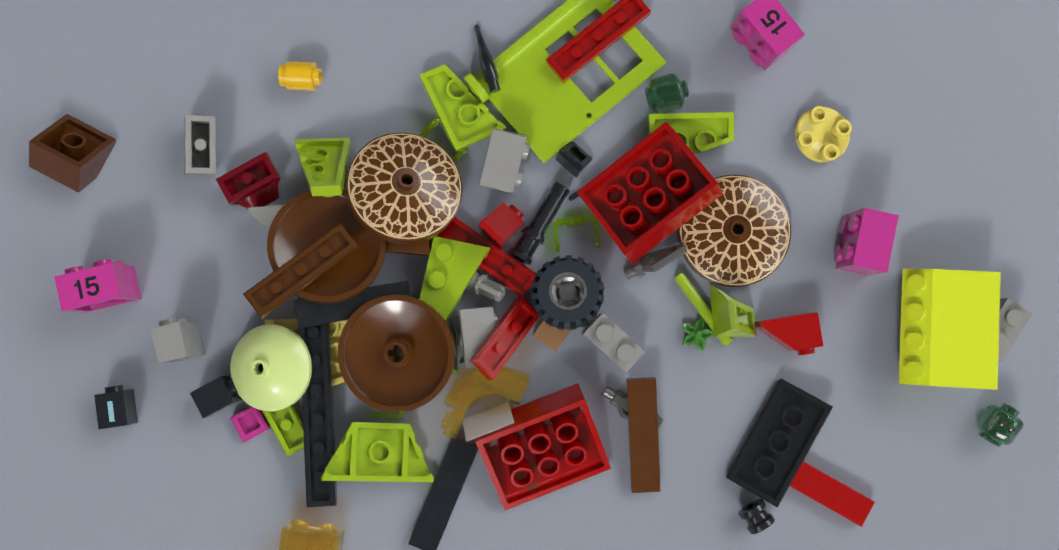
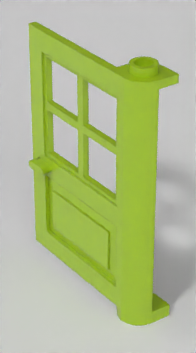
[464,0,667,164]

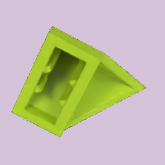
[709,282,757,337]

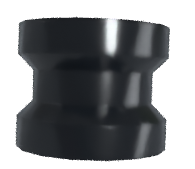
[738,499,775,534]

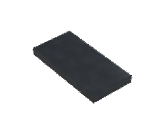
[726,378,833,508]

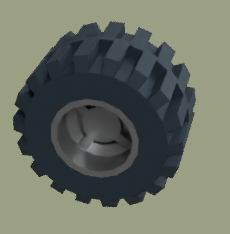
[531,255,604,330]

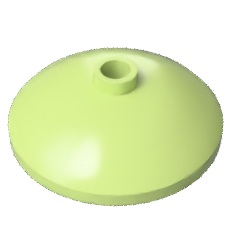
[230,324,312,411]

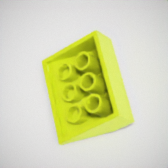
[899,269,1001,390]

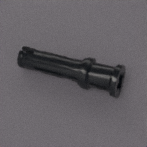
[509,182,570,265]

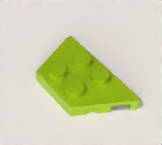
[321,422,434,482]

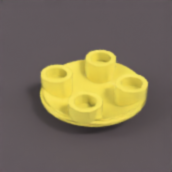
[795,106,852,163]

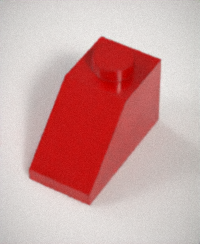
[479,203,524,249]
[755,312,824,355]

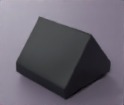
[556,141,593,178]

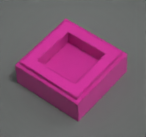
[230,406,271,443]

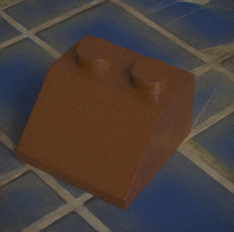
[29,114,116,193]

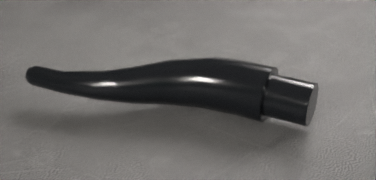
[474,24,501,93]

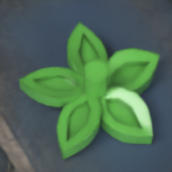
[682,317,714,351]

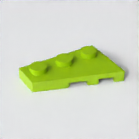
[419,64,506,153]
[648,112,734,154]
[294,137,351,197]
[419,237,491,322]

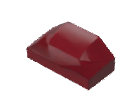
[216,152,281,209]

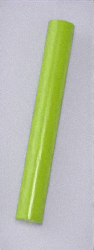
[673,272,733,347]

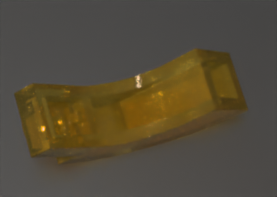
[441,367,531,441]

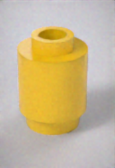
[278,61,322,91]

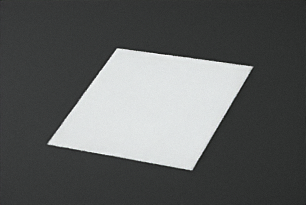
[462,402,514,442]

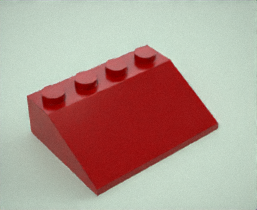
[577,121,723,264]
[475,383,611,510]

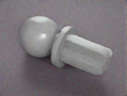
[465,272,506,302]

